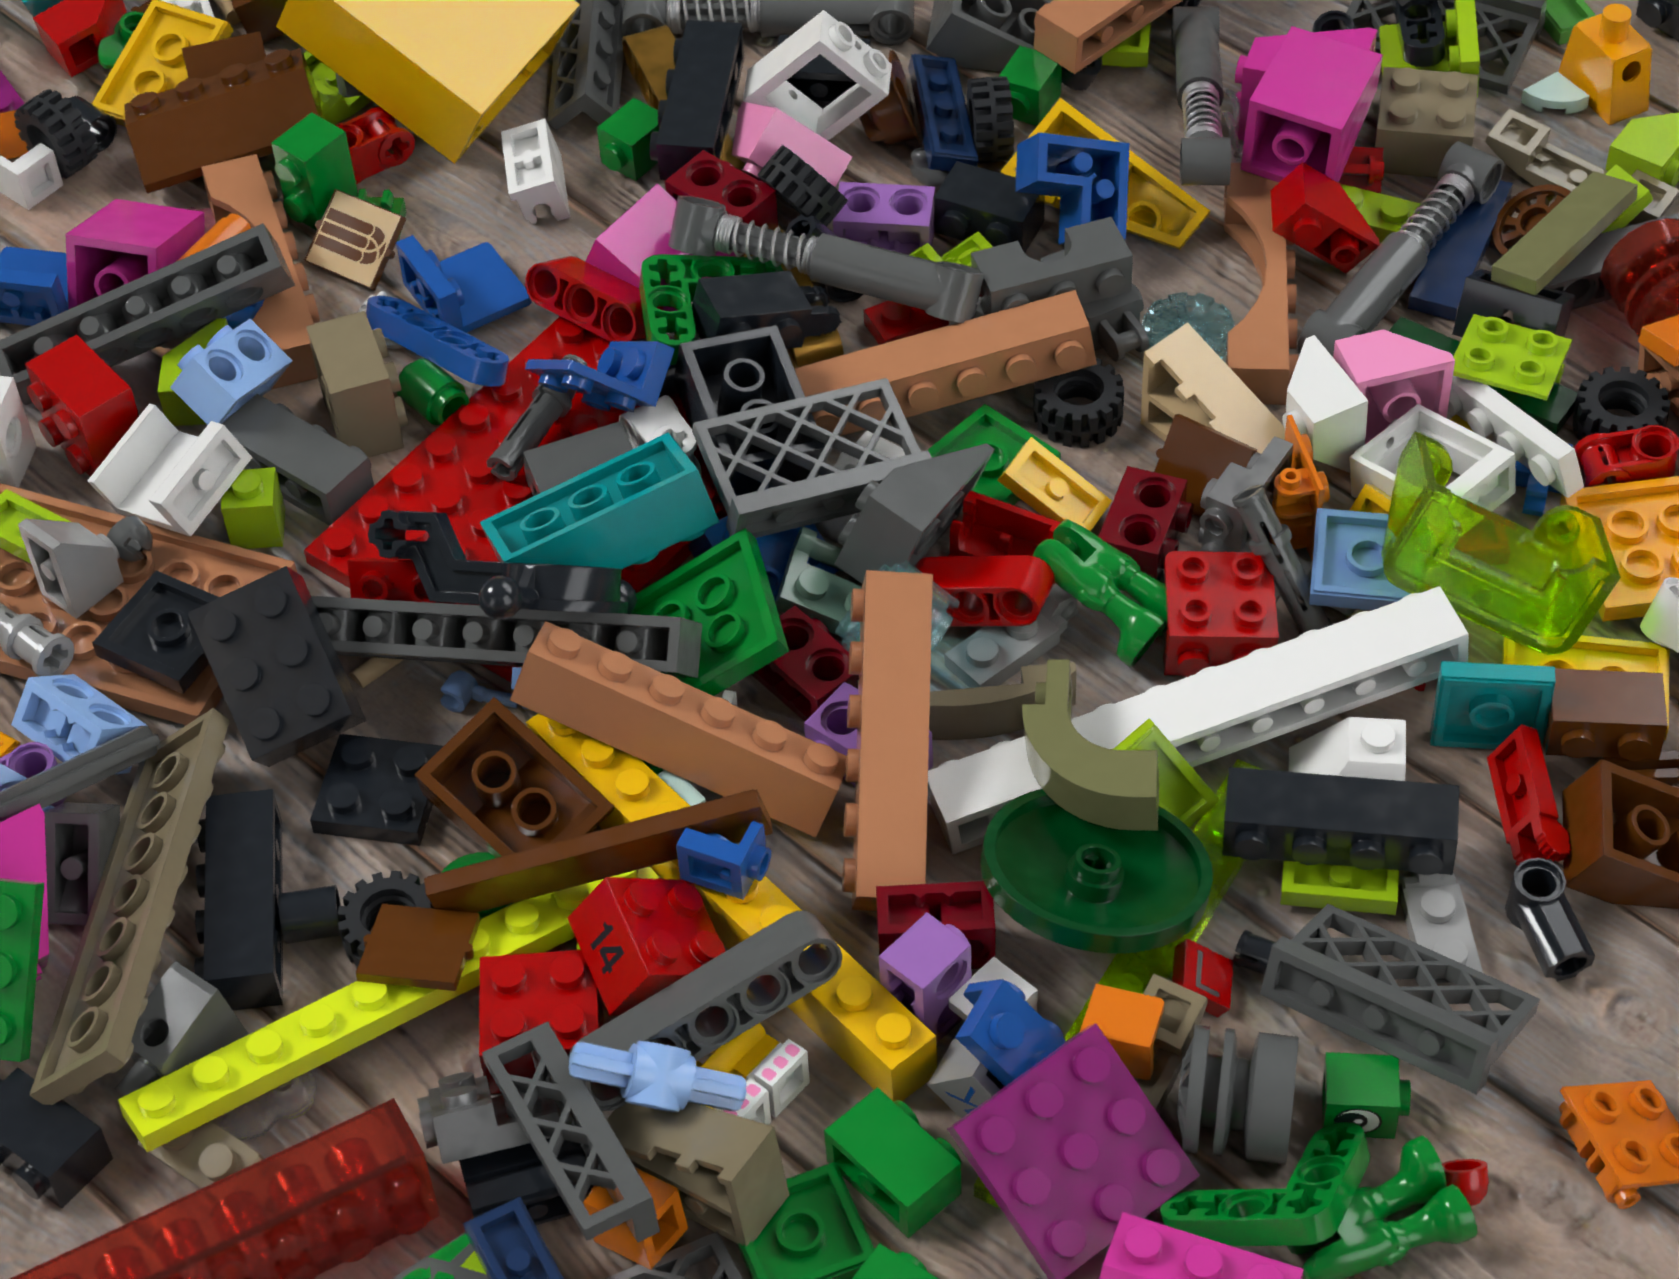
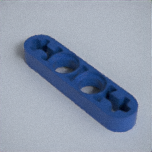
[366,296,509,386]

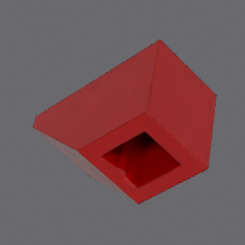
[33,0,127,78]
[1270,162,1379,274]

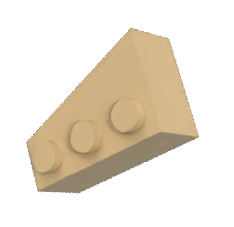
[1141,322,1285,454]

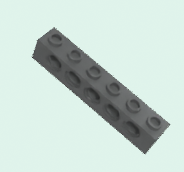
[0,223,295,405]

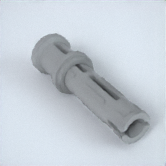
[0,603,75,676]

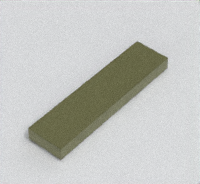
[1491,171,1638,296]

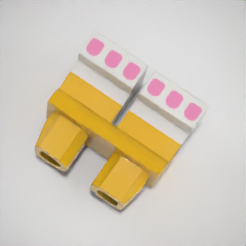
[696,1023,810,1125]

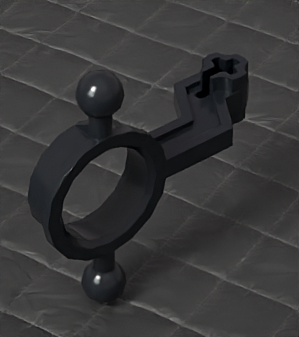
[368,510,637,620]

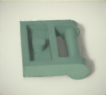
[775,526,862,642]

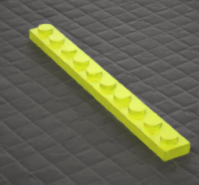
[118,867,660,1153]

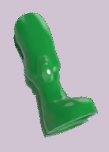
[1033,519,1168,668]
[1287,1135,1478,1279]

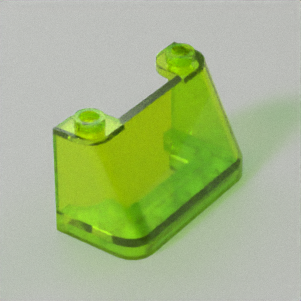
[1381,431,1621,655]

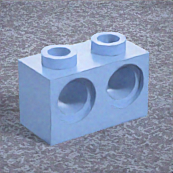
[170,318,293,425]
[11,674,148,775]

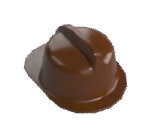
[859,50,922,146]

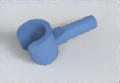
[440,670,518,712]

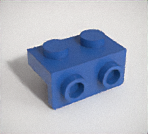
[955,979,1067,1086]

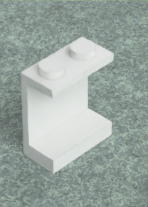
[88,403,253,537]

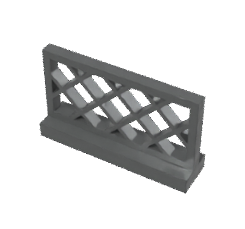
[1346,0,1547,95]
[692,378,932,538]
[1260,904,1540,1095]

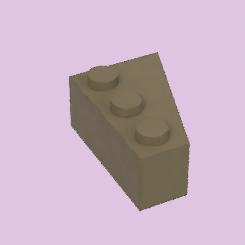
[607,1102,789,1246]

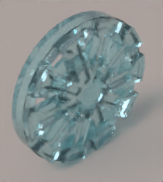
[1142,292,1235,358]

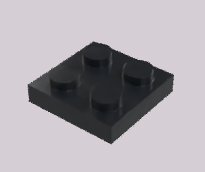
[92,570,219,694]
[310,734,443,846]

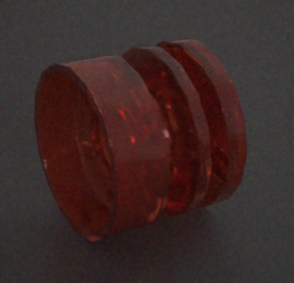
[1600,218,1679,339]

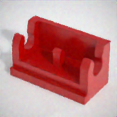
[948,490,1061,556]

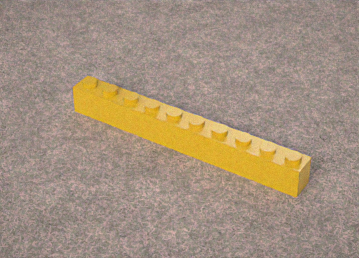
[526,713,937,1102]

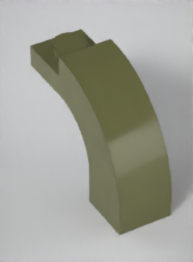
[1022,659,1159,831]

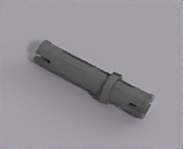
[487,354,588,482]
[1232,485,1332,635]

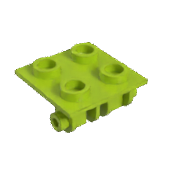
[1453,314,1572,401]

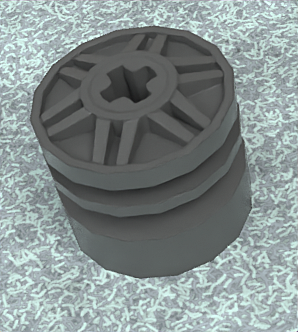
[1177,1025,1299,1165]

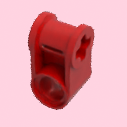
[335,107,415,184]
[1574,425,1679,487]

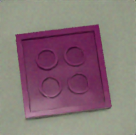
[947,1023,1200,1279]

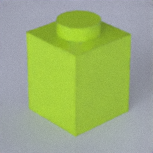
[221,467,286,549]

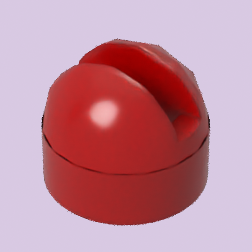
[1442,1159,1489,1207]

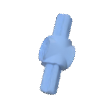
[569,1041,747,1113]

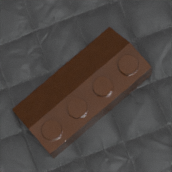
[124,48,323,194]

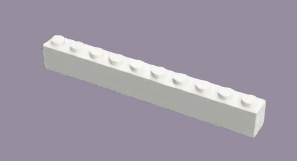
[928,586,1469,854]

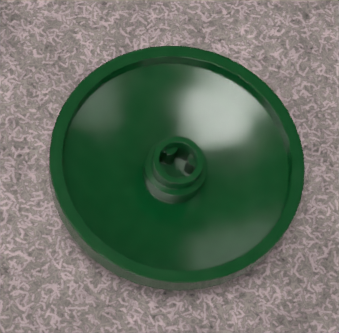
[980,789,1213,954]

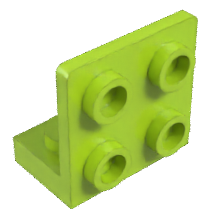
[1379,0,1480,97]

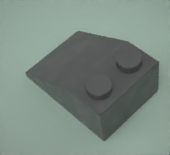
[926,0,1053,71]
[835,443,995,584]

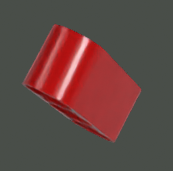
[525,256,664,342]
[911,555,1055,627]

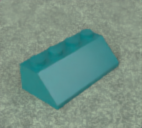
[480,432,719,569]

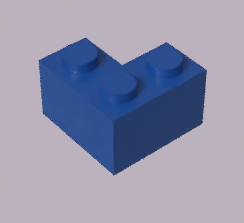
[1015,132,1129,245]

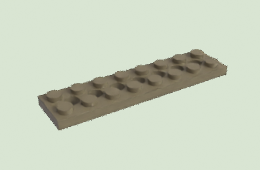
[29,708,230,1105]

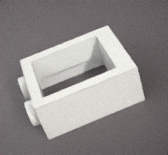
[743,10,892,141]
[1349,404,1516,545]

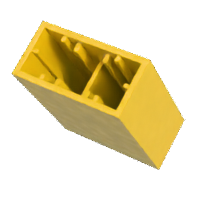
[276,0,580,164]

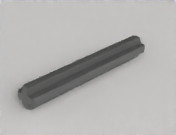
[0,726,160,822]

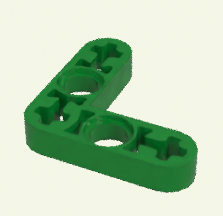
[639,254,783,365]
[1160,1122,1371,1246]

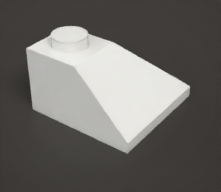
[1282,335,1368,473]
[1288,717,1406,781]

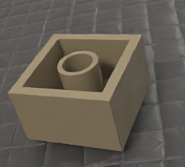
[1375,67,1478,178]
[306,311,409,458]

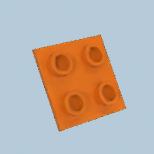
[1269,415,1330,560]
[1559,1080,1679,1209]

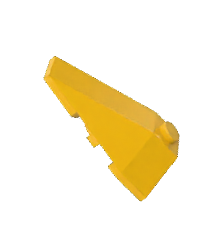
[1001,98,1210,250]

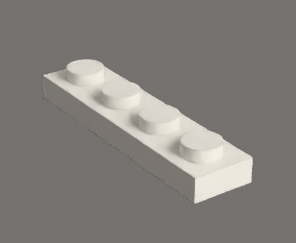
[1447,376,1584,498]

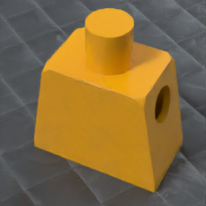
[1559,3,1652,126]

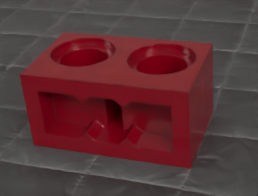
[665,150,779,257]
[1098,466,1194,581]
[751,606,859,721]
[876,881,996,969]

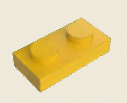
[997,437,1112,532]

